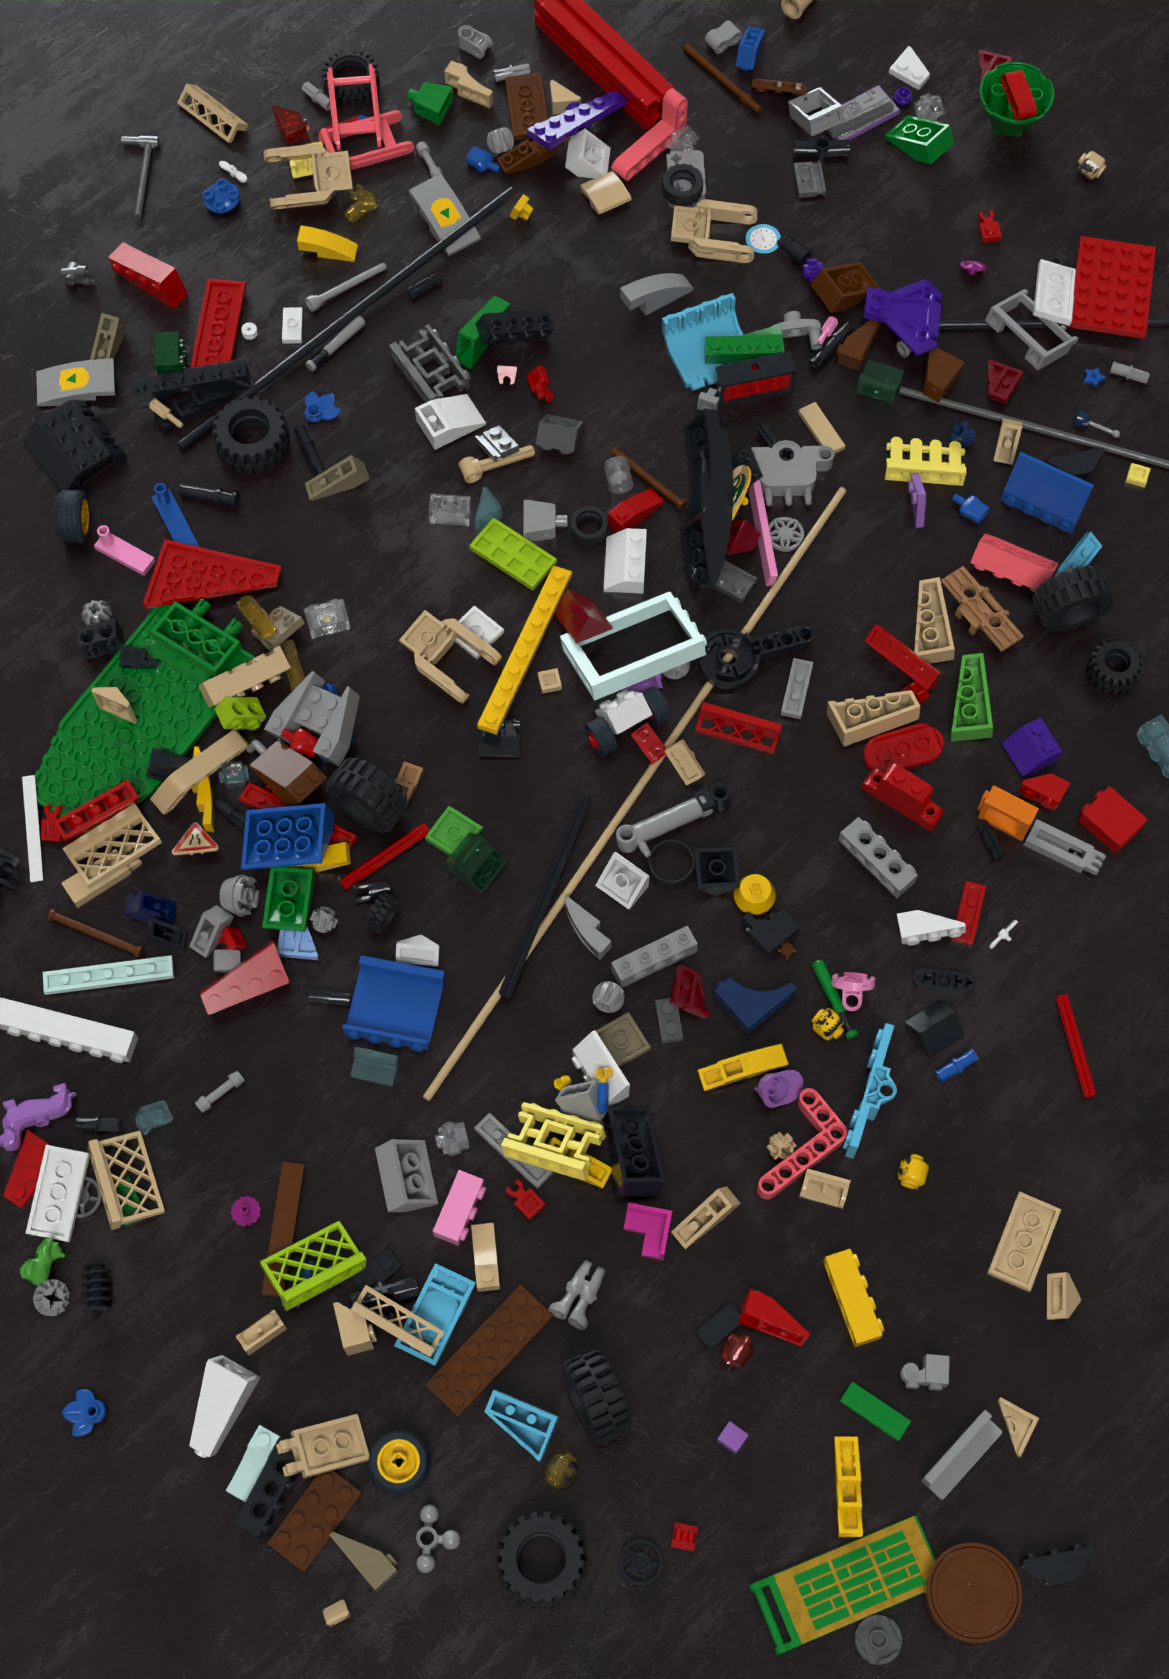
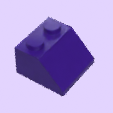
[1001,718,1062,778]

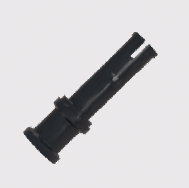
[179,484,240,509]

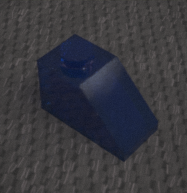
[124,890,176,923]

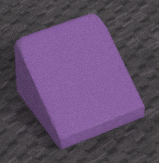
[717,1421,748,1454]

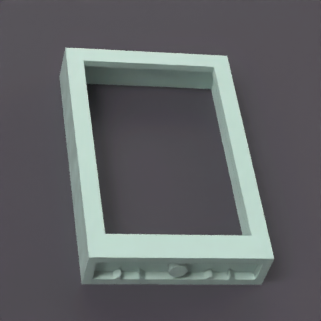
[560,592,707,701]

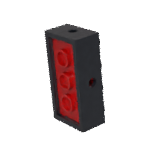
[713,351,797,408]

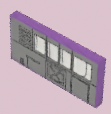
[826,85,900,140]

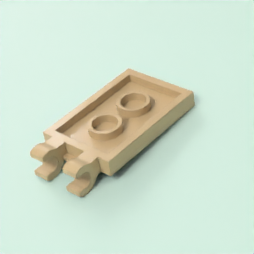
[276,1414,369,1478]

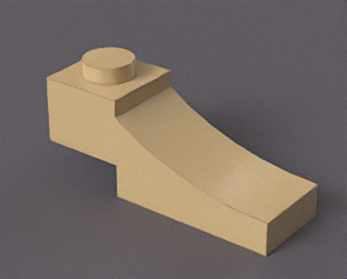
[445,61,493,108]
[471,1223,500,1292]

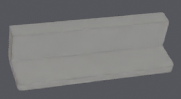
[921,1410,1002,1500]

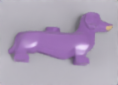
[0,1083,77,1151]

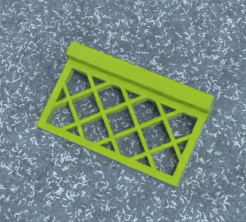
[260,1221,366,1311]

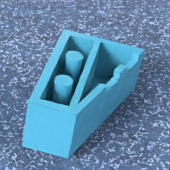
[484,1390,559,1462]

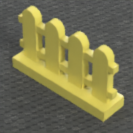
[885,437,966,486]

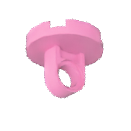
[832,972,875,1011]

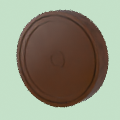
[924,1543,1022,1643]

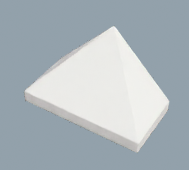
[396,935,439,967]

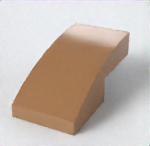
[394,761,424,803]

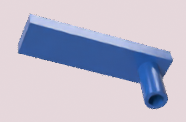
[152,483,200,547]

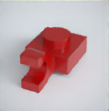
[526,365,554,402]

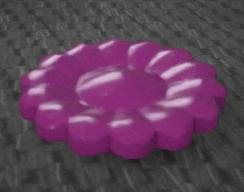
[960,260,986,275]
[230,1196,262,1227]

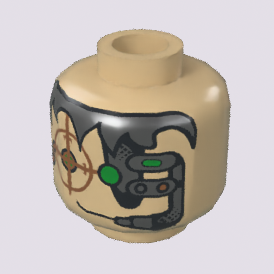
[1077,151,1106,179]

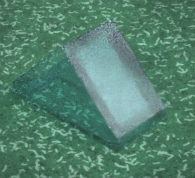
[475,487,503,531]

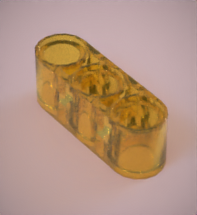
[236,596,276,639]

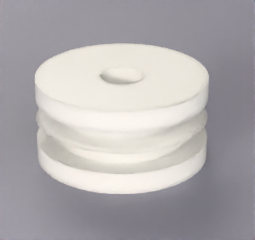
[241,322,258,340]

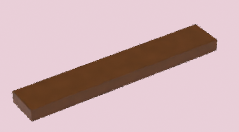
[262,1162,305,1297]

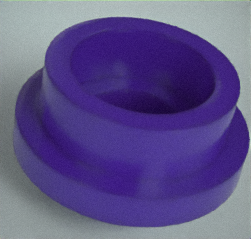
[894,87,912,105]

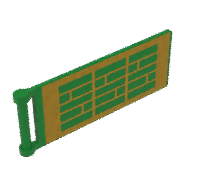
[749,1516,935,1655]

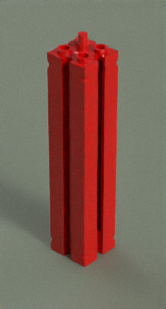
[534,0,674,131]

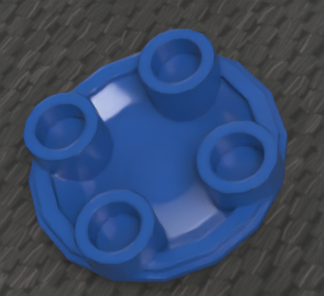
[202,179,240,213]

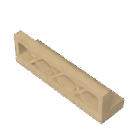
[177,83,248,143]
[351,1285,444,1357]

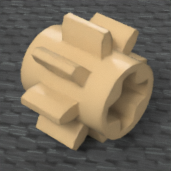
[767,1132,796,1160]

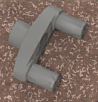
[771,311,822,352]

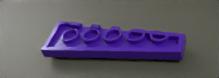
[527,91,627,150]

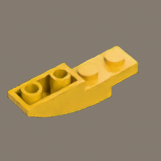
[698,1044,789,1091]

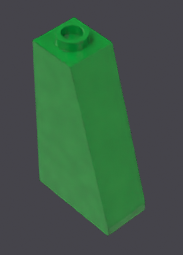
[455,295,511,369]

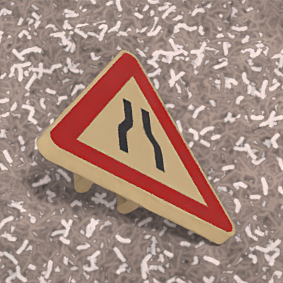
[172,823,219,855]

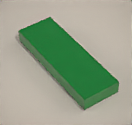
[840,1382,911,1441]

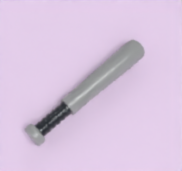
[306,316,365,371]

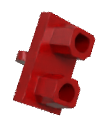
[631,722,666,765]

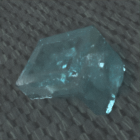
[135,1100,173,1135]

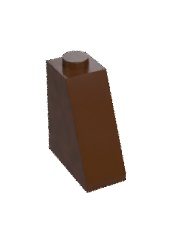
[922,348,965,403]

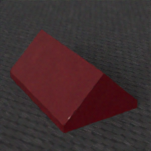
[554,589,613,644]

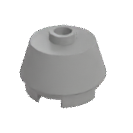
[220,874,259,917]

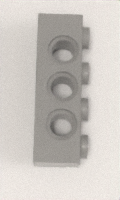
[838,817,918,898]
[611,926,698,988]

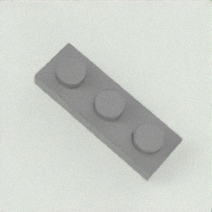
[781,658,813,719]

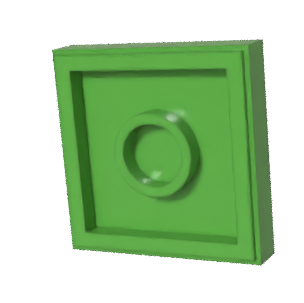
[425,806,483,862]

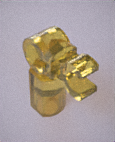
[345,184,377,223]

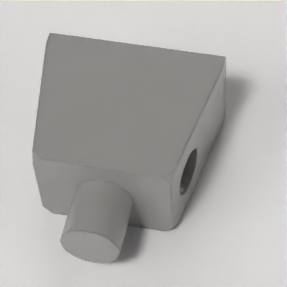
[523,500,567,542]

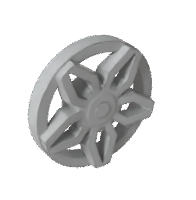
[769,517,804,552]

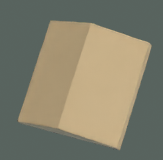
[91,687,137,724]

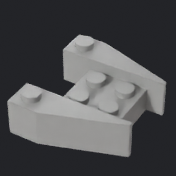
[264,671,360,766]

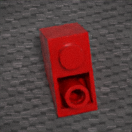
[1018,773,1070,811]

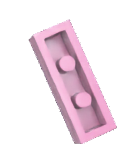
[433,1170,486,1246]

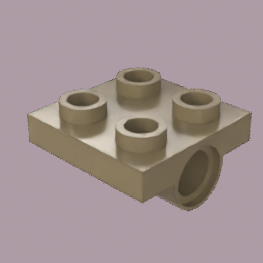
[251,606,305,651]

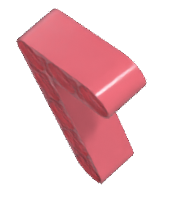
[611,88,688,181]
[757,1088,847,1199]

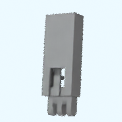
[1024,819,1106,875]

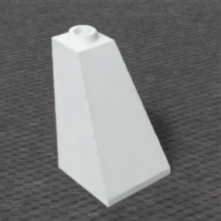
[189,1355,261,1458]

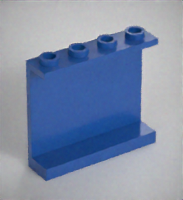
[342,955,446,1052]

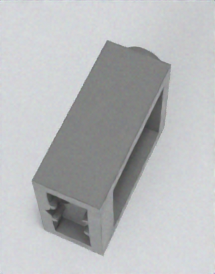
[788,87,844,136]

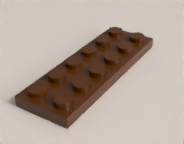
[425,1284,553,1418]

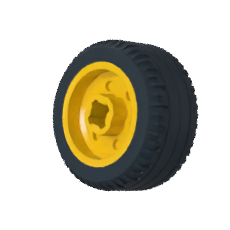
[55,490,90,543]
[368,1430,431,1495]

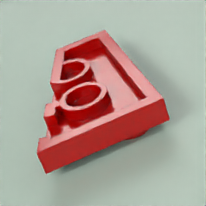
[3,1130,51,1210]

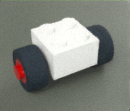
[585,687,672,757]

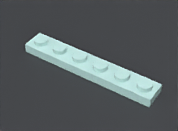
[43,955,174,995]

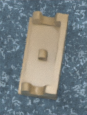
[799,1168,851,1209]
[236,1309,287,1355]

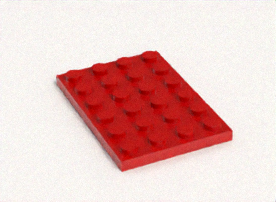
[1068,236,1156,339]

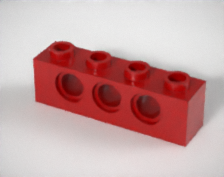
[53,779,139,844]

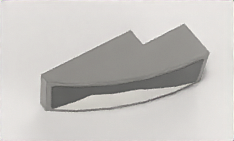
[565,896,611,960]

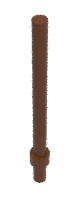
[683,43,762,114]

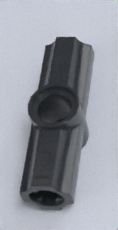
[793,136,850,161]
[349,1277,420,1310]

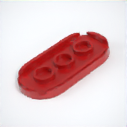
[863,723,944,773]

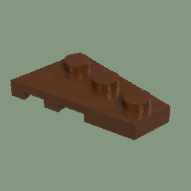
[752,78,807,95]

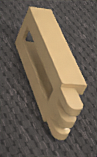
[61,847,142,908]

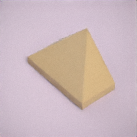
[1047,1272,1081,1320]

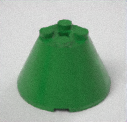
[979,62,1054,136]

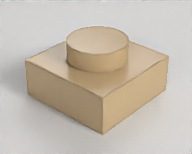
[537,668,562,694]

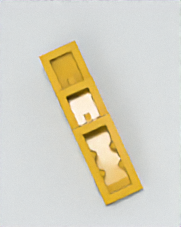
[192,747,215,832]
[834,1437,863,1537]

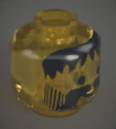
[544,1452,579,1489]

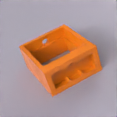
[977,785,1039,841]

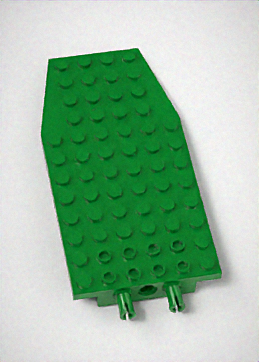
[35,599,256,834]

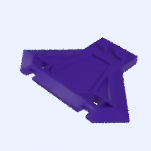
[863,278,942,356]

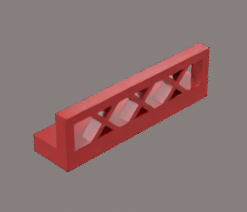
[865,624,941,690]
[695,702,782,754]

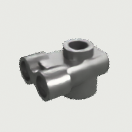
[60,262,94,285]

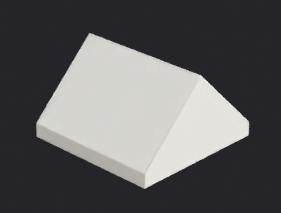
[595,852,649,910]

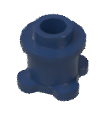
[950,421,976,446]

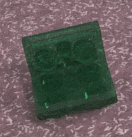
[856,360,904,403]

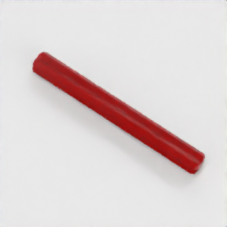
[340,823,429,889]
[1056,994,1096,1098]

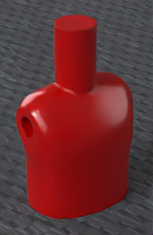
[280,728,319,758]

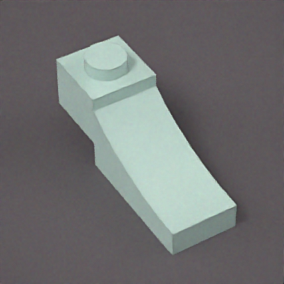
[226,1425,282,1502]

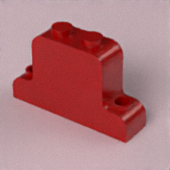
[861,763,944,832]

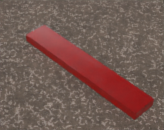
[238,782,357,850]

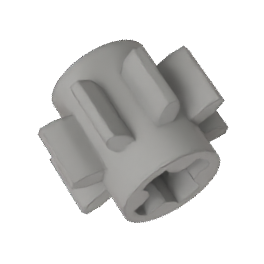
[310,906,338,933]

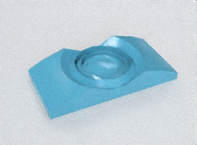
[394,1263,476,1366]

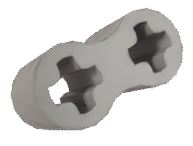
[705,21,743,54]

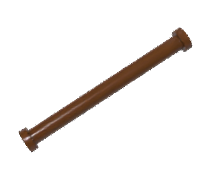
[610,446,687,510]
[47,909,144,958]

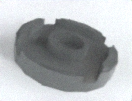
[854,1615,902,1665]

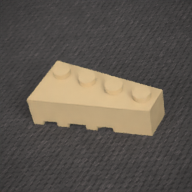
[914,577,955,664]
[198,646,291,708]
[827,690,920,747]

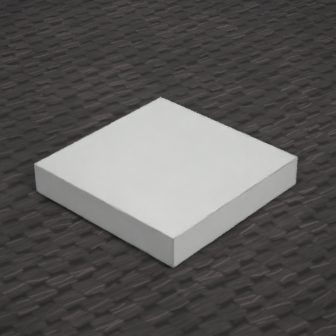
[455,605,504,659]

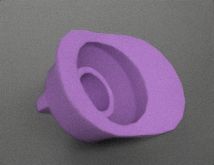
[754,1070,803,1108]

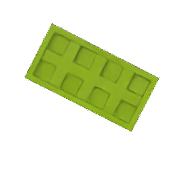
[469,517,557,591]

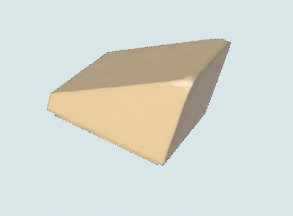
[323,1600,351,1627]

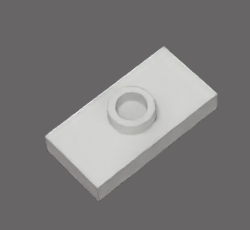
[282,307,303,344]

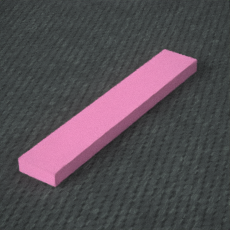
[748,479,778,586]

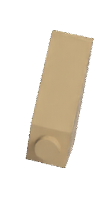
[671,1186,741,1249]

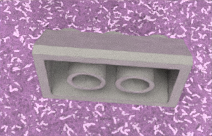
[375,1139,438,1212]

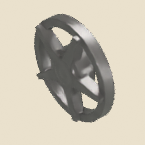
[76,1176,102,1218]

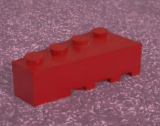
[108,243,188,310]

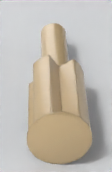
[149,398,183,428]

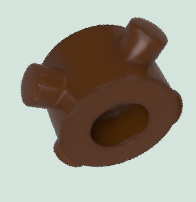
[778,941,796,960]

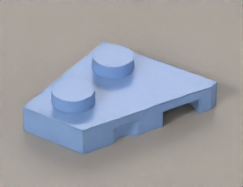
[277,926,319,960]

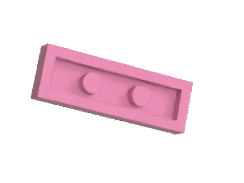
[94,525,155,576]

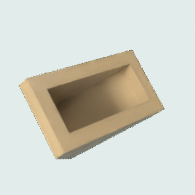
[550,80,581,115]

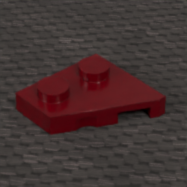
[979,50,1013,81]
[988,359,1023,404]
[670,964,710,1019]

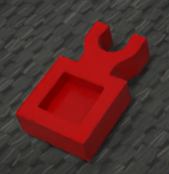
[978,211,1002,243]
[41,805,63,841]
[505,1179,546,1221]

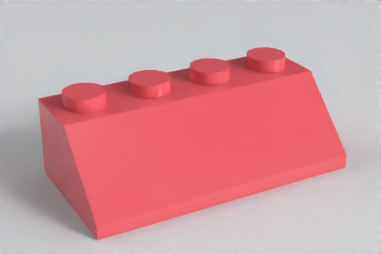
[970,533,1059,592]

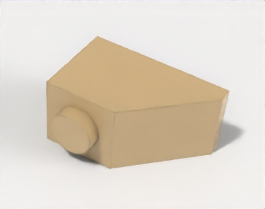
[993,418,1022,465]

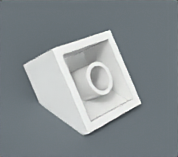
[565,129,611,178]

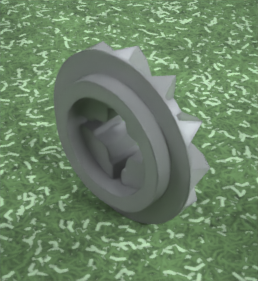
[33,1279,70,1316]

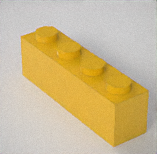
[823,1249,884,1348]

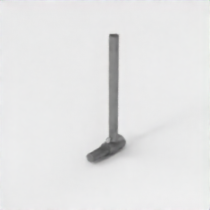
[121,136,159,219]

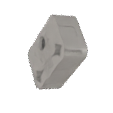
[666,150,706,208]

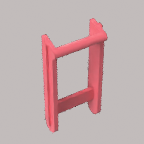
[327,64,382,151]
[318,110,415,170]

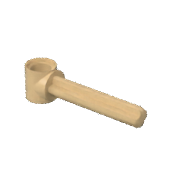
[458,445,535,483]

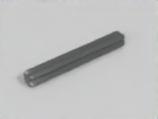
[828,101,894,138]

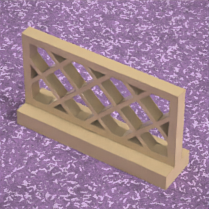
[63,803,162,888]
[88,1131,165,1230]

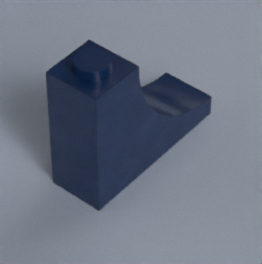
[713,977,797,1035]

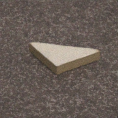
[998,1397,1039,1458]

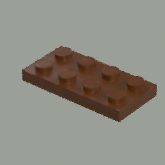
[505,74,548,140]
[267,1471,362,1573]

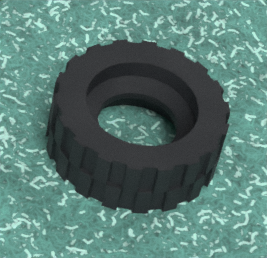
[662,164,703,207]

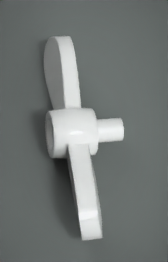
[219,161,247,183]
[989,919,1018,949]

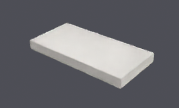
[1033,259,1076,326]
[26,1145,90,1242]

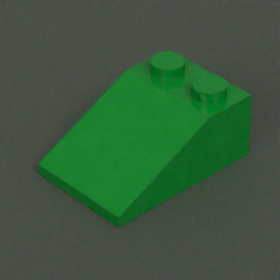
[885,115,954,165]
[262,867,316,932]

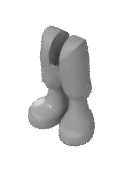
[548,1260,606,1330]

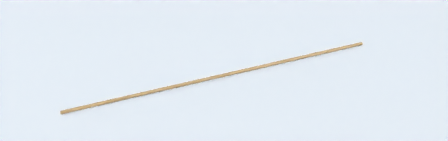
[423,487,846,1101]

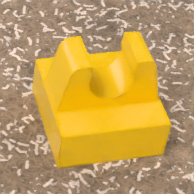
[510,194,534,220]

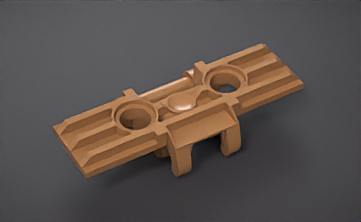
[941,566,1024,652]

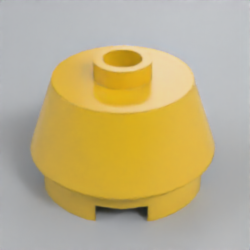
[734,874,776,915]

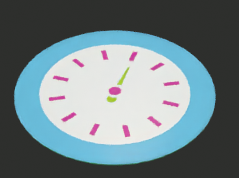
[746,224,781,254]

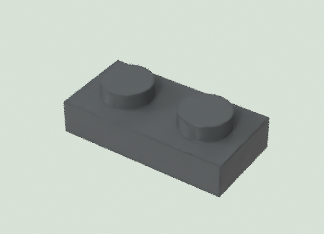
[655,998,683,1043]

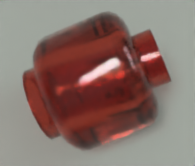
[720,1333,754,1368]

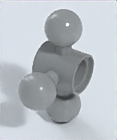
[416,1504,460,1573]

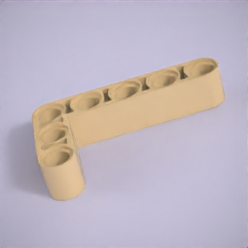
[150,730,249,815]

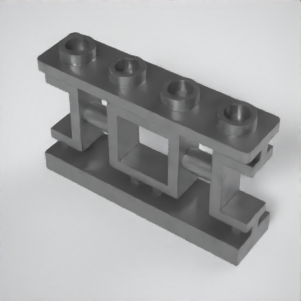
[389,324,471,403]

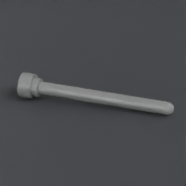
[305,263,387,312]

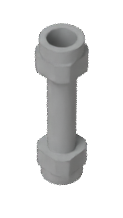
[416,141,444,178]
[195,1071,245,1113]

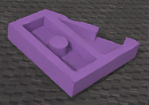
[907,473,926,528]

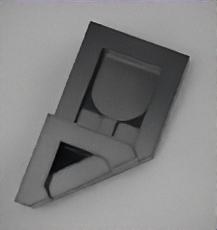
[119,645,158,669]

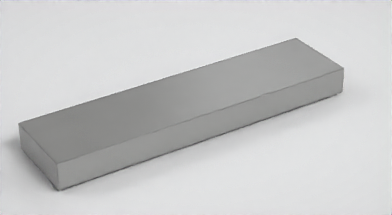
[474,1113,553,1189]

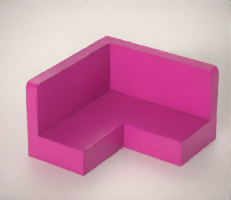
[624,1203,672,1260]

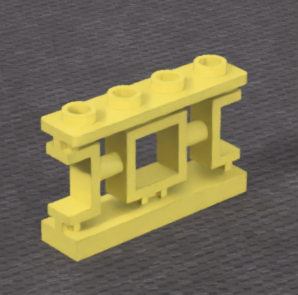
[501,1102,606,1181]

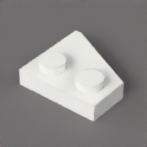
[889,46,930,90]

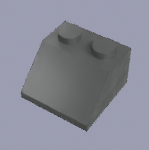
[536,414,584,454]

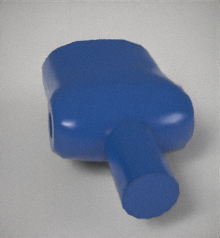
[466,146,501,173]
[952,493,990,524]

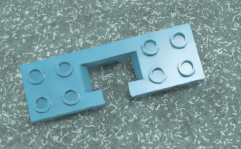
[843,1023,897,1159]

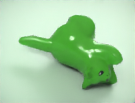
[20,1238,66,1298]

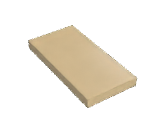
[987,1191,1061,1292]

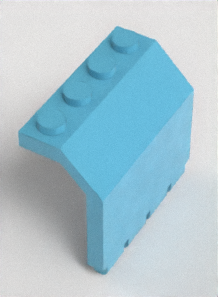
[662,293,743,391]

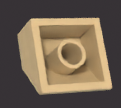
[333,1302,377,1356]

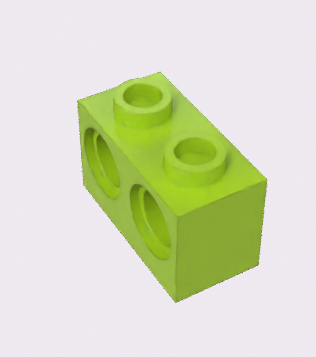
[215,697,266,730]

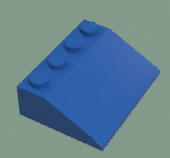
[1000,452,1094,534]
[241,803,334,870]

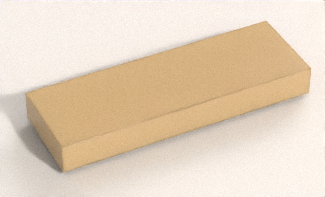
[798,402,845,454]

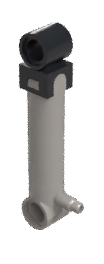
[616,783,731,857]

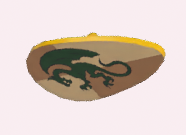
[732,465,751,520]

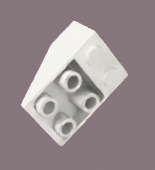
[415,394,486,450]

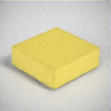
[1126,463,1151,488]

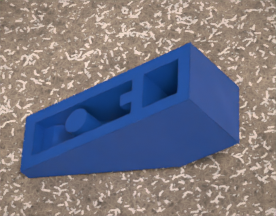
[736,27,765,71]

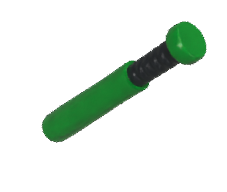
[812,960,859,1039]

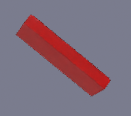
[951,881,986,946]

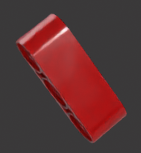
[1002,70,1037,120]

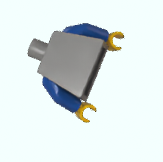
[554,1067,613,1127]

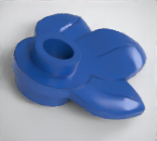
[305,391,341,422]
[62,1389,107,1437]

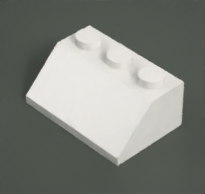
[604,528,647,594]
[571,1030,630,1107]

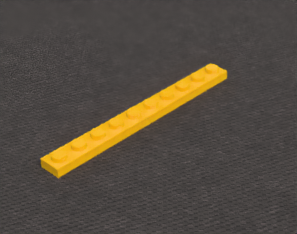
[477,565,572,735]

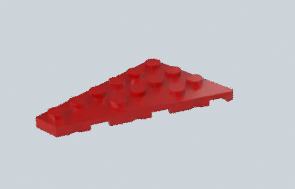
[143,539,282,609]

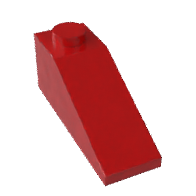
[608,488,664,533]
[738,1290,809,1346]

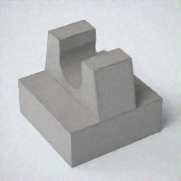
[697,388,719,411]

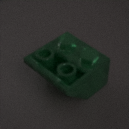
[444,832,507,894]

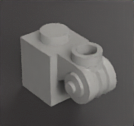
[900,1354,949,1391]

